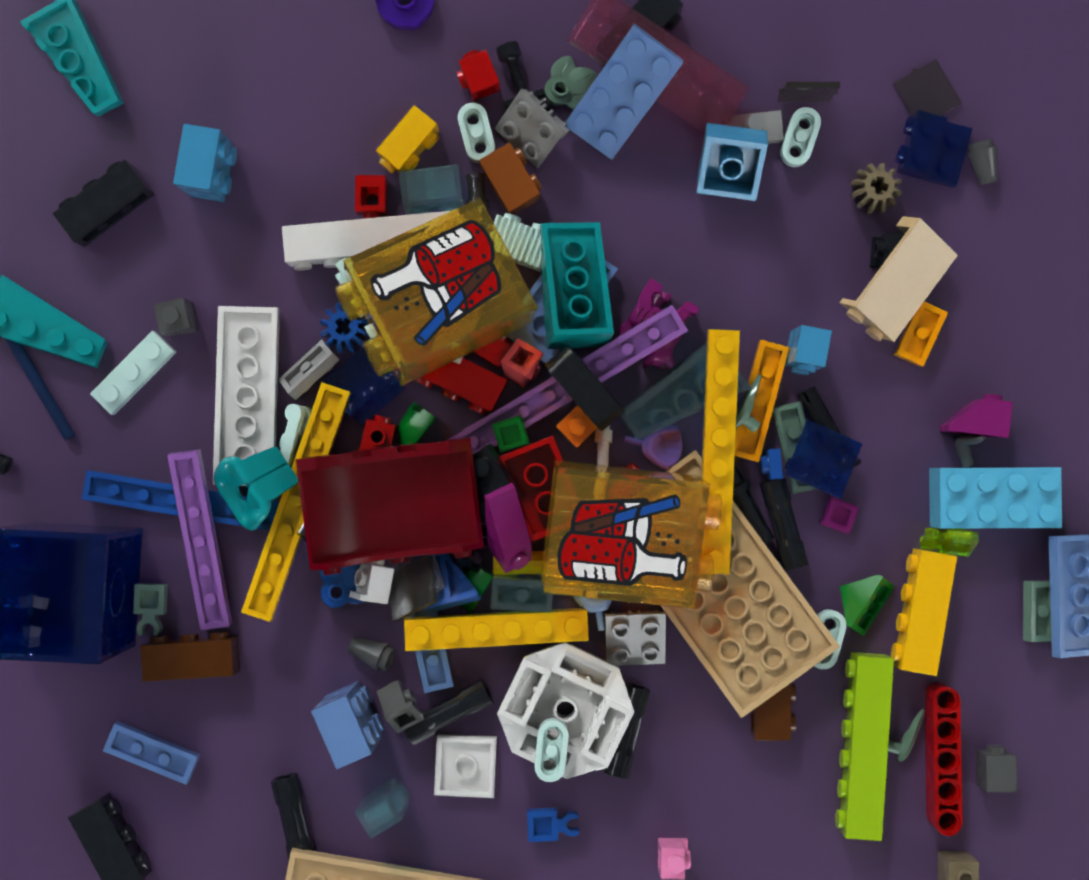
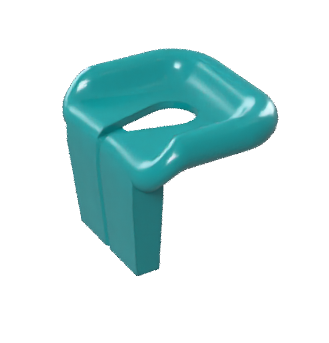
[214,446,298,531]

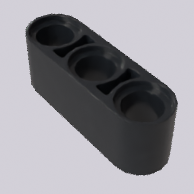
[544,344,625,431]

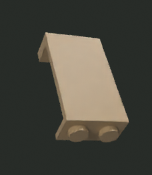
[839,216,958,342]

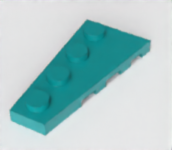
[20,0,124,117]
[0,275,108,369]

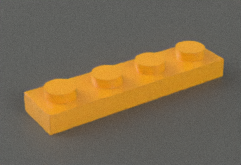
[735,340,790,462]

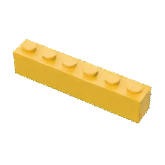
[404,608,589,651]

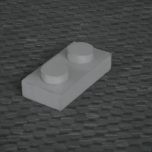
[278,339,339,400]

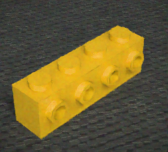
[891,548,957,676]

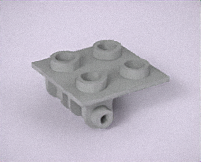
[494,89,569,169]
[604,609,666,666]

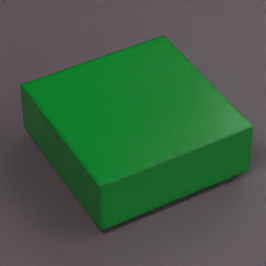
[492,415,530,453]

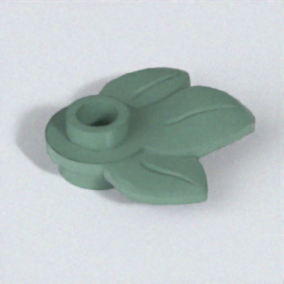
[544,56,598,110]

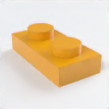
[893,301,948,367]

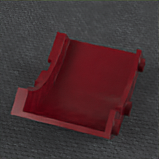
[296,438,484,575]

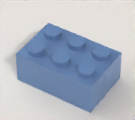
[311,680,385,770]

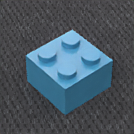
[696,123,768,201]
[173,124,237,202]

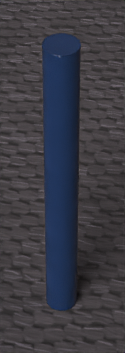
[5,339,76,441]

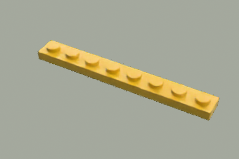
[697,329,740,574]
[241,382,351,622]

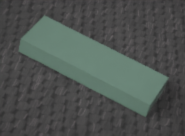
[772,401,822,494]

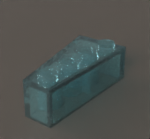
[619,342,751,440]

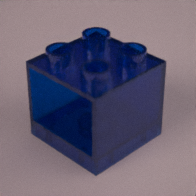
[0,522,143,664]

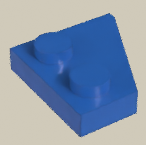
[416,553,481,614]

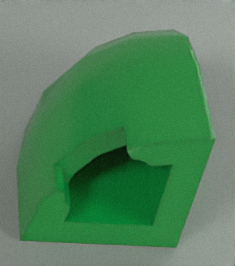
[398,401,437,445]
[461,566,494,614]

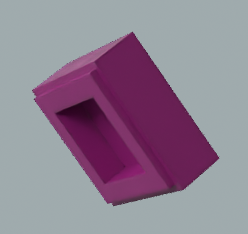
[819,496,859,535]

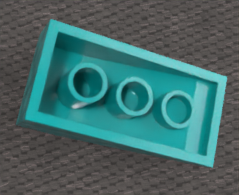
[540,222,614,349]

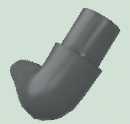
[955,434,985,468]

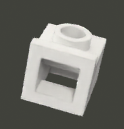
[349,560,394,604]

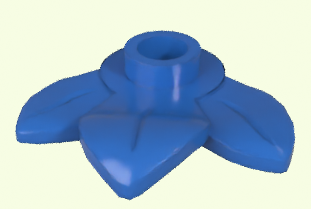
[320,564,365,608]

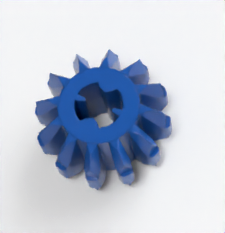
[320,302,369,353]

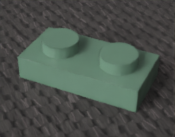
[1023,580,1051,642]

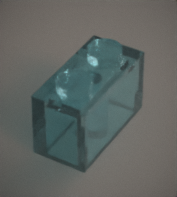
[399,164,465,214]
[491,575,554,612]
[355,778,410,839]

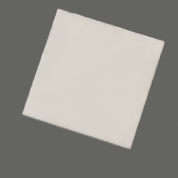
[434,733,497,798]

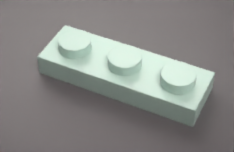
[90,330,176,415]

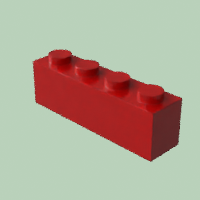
[390,326,508,415]

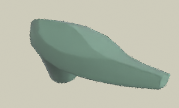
[736,374,762,432]
[888,709,925,762]

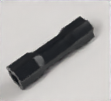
[760,477,809,570]
[404,679,494,745]
[603,683,650,779]
[271,773,315,860]

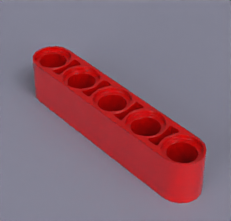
[925,682,963,836]

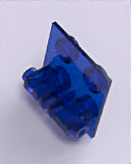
[322,343,406,426]
[785,420,862,499]

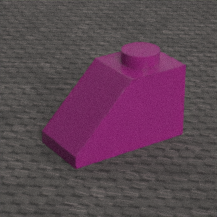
[940,394,1013,438]

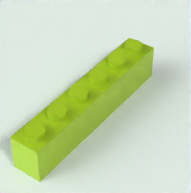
[835,652,894,841]

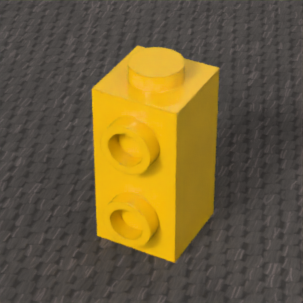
[376,105,440,176]

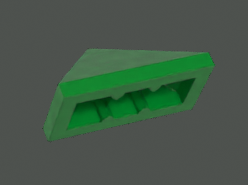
[840,574,895,636]

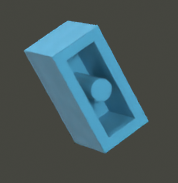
[785,325,832,375]

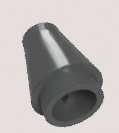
[967,138,998,185]
[348,636,395,671]

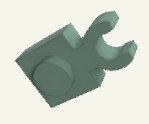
[133,583,168,636]

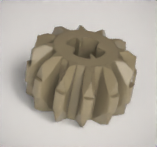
[850,163,902,214]

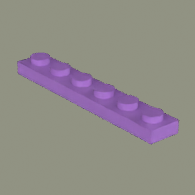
[167,449,233,630]

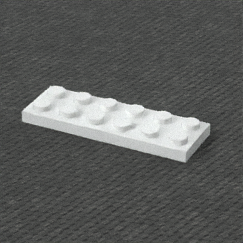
[213,306,280,486]

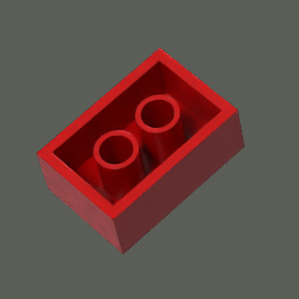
[499,435,579,542]

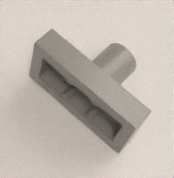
[721,110,784,144]

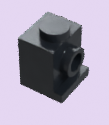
[869,232,905,268]

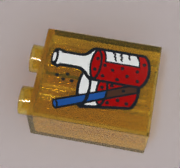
[334,198,538,386]
[541,460,722,609]

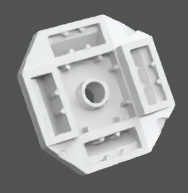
[497,642,634,779]

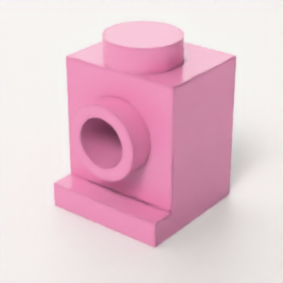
[657,838,691,879]

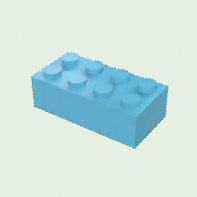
[929,467,1062,529]

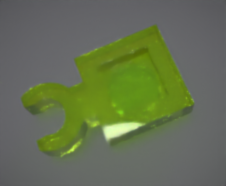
[920,528,979,557]

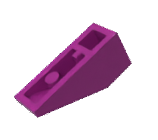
[484,483,532,573]

